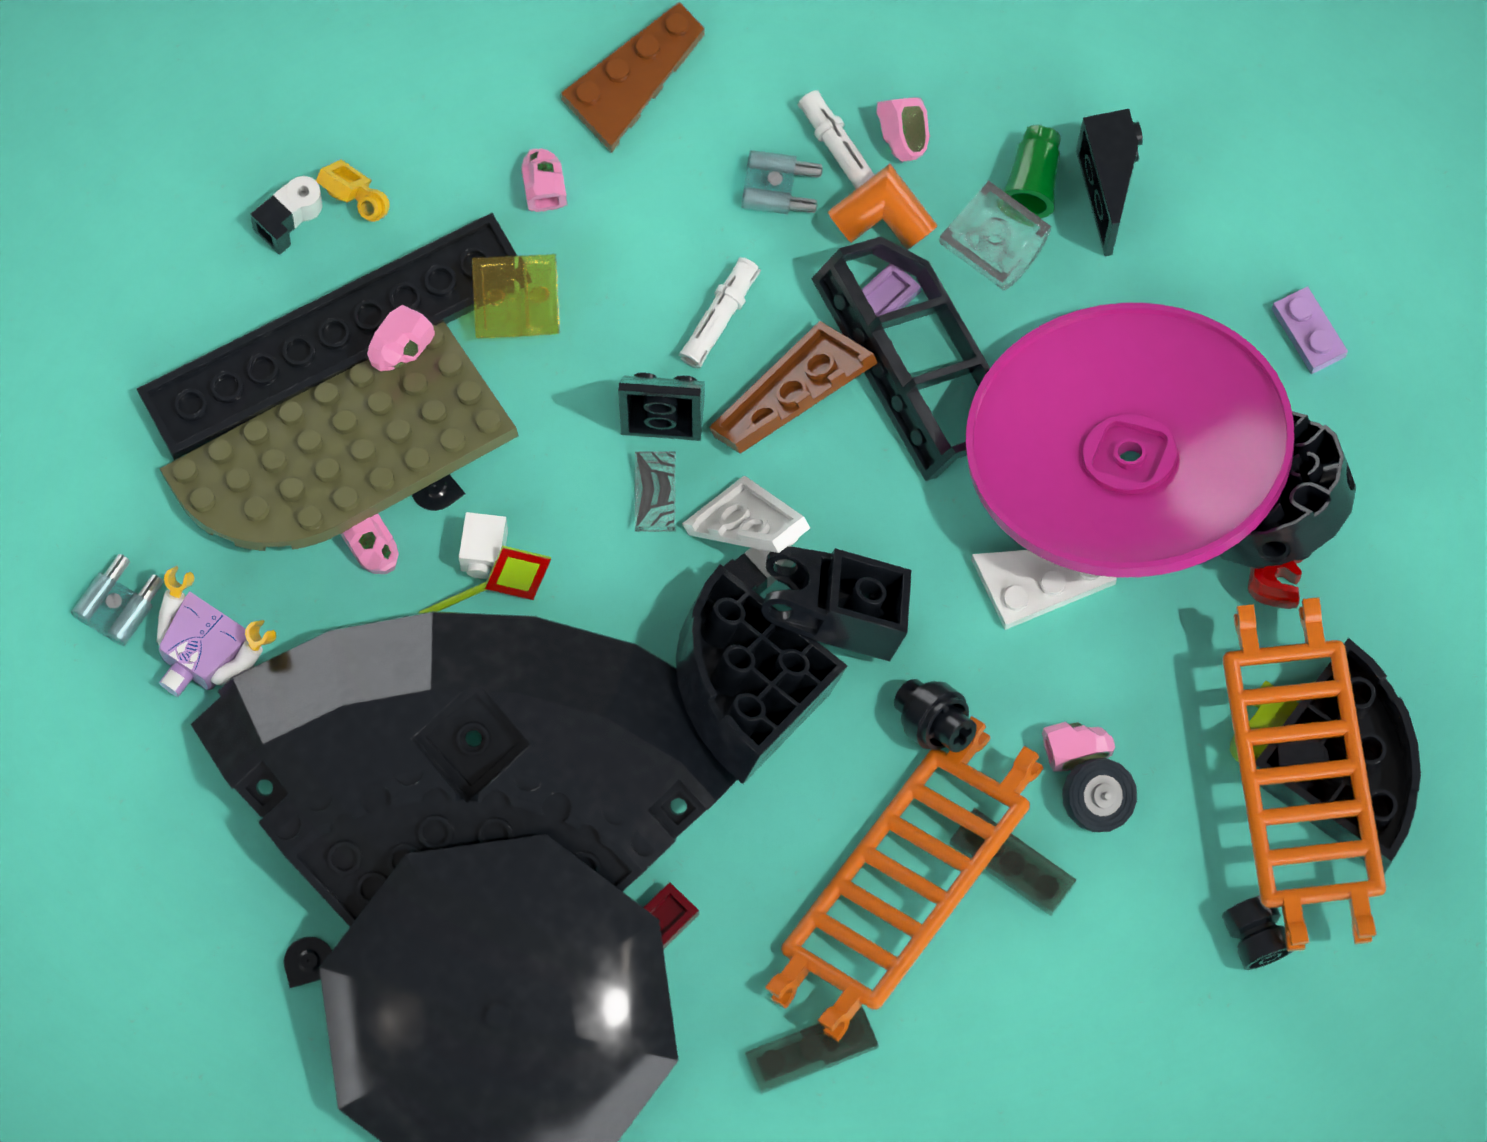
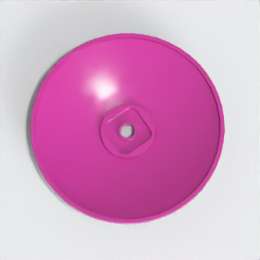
[966,303,1294,578]

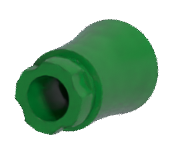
[1000,125,1061,219]

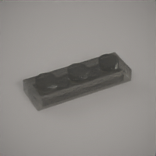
[949,808,1077,916]
[745,1006,879,1094]

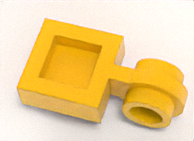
[316,159,390,222]

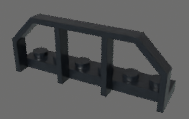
[811,236,990,481]

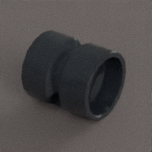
[1222,895,1293,970]

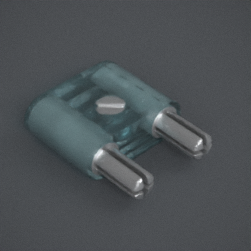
[742,150,823,215]
[71,554,164,647]

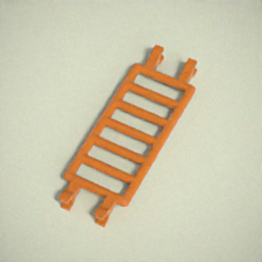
[1222,597,1386,952]
[765,716,1043,1042]

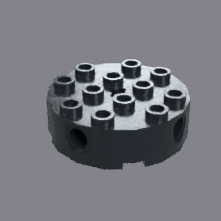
[1219,411,1356,569]

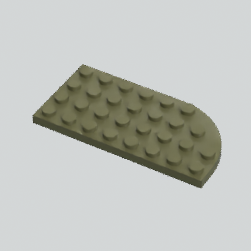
[160,322,519,551]

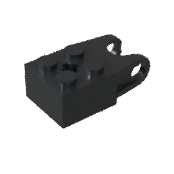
[761,546,912,661]

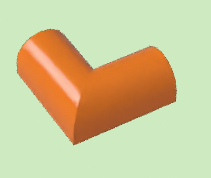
[827,163,938,250]

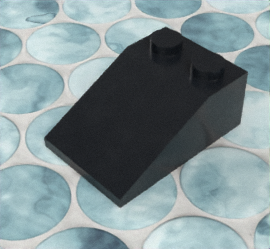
[1076,109,1143,256]
[618,373,705,441]

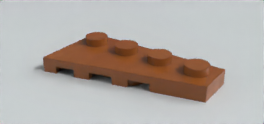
[561,2,705,153]
[709,321,877,454]

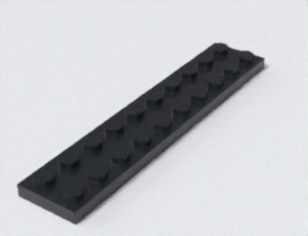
[137,213,530,460]

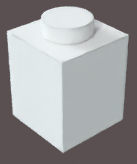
[459,512,508,579]

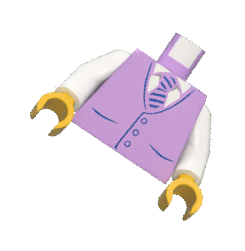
[156,566,277,697]

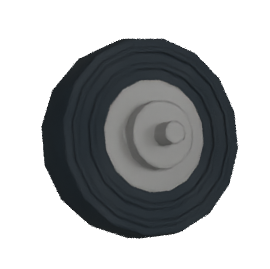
[1062,758,1137,832]

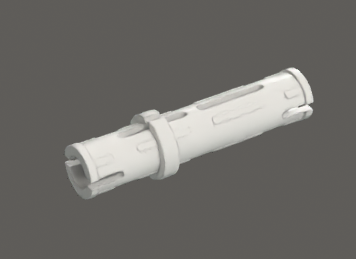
[798,90,875,189]
[679,257,761,369]

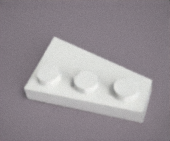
[682,475,810,553]
[971,550,1117,630]

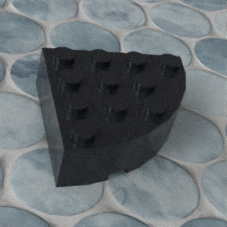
[676,564,848,784]
[1255,638,1421,874]

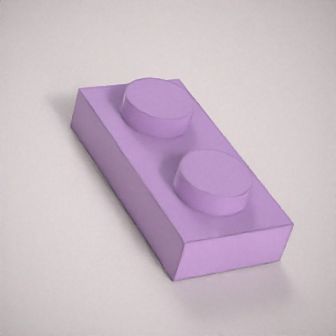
[1272,286,1348,374]

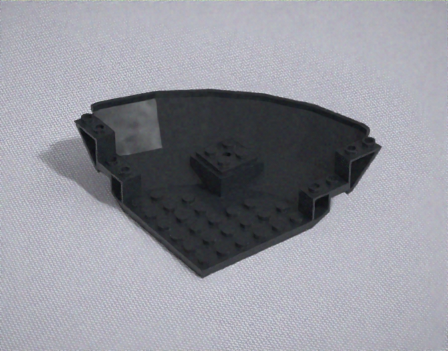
[191,611,738,927]

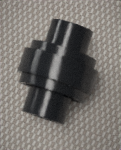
[894,679,977,752]

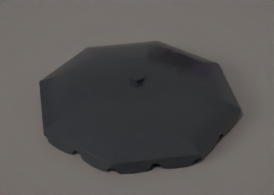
[319,834,679,1142]

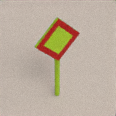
[418,545,551,614]

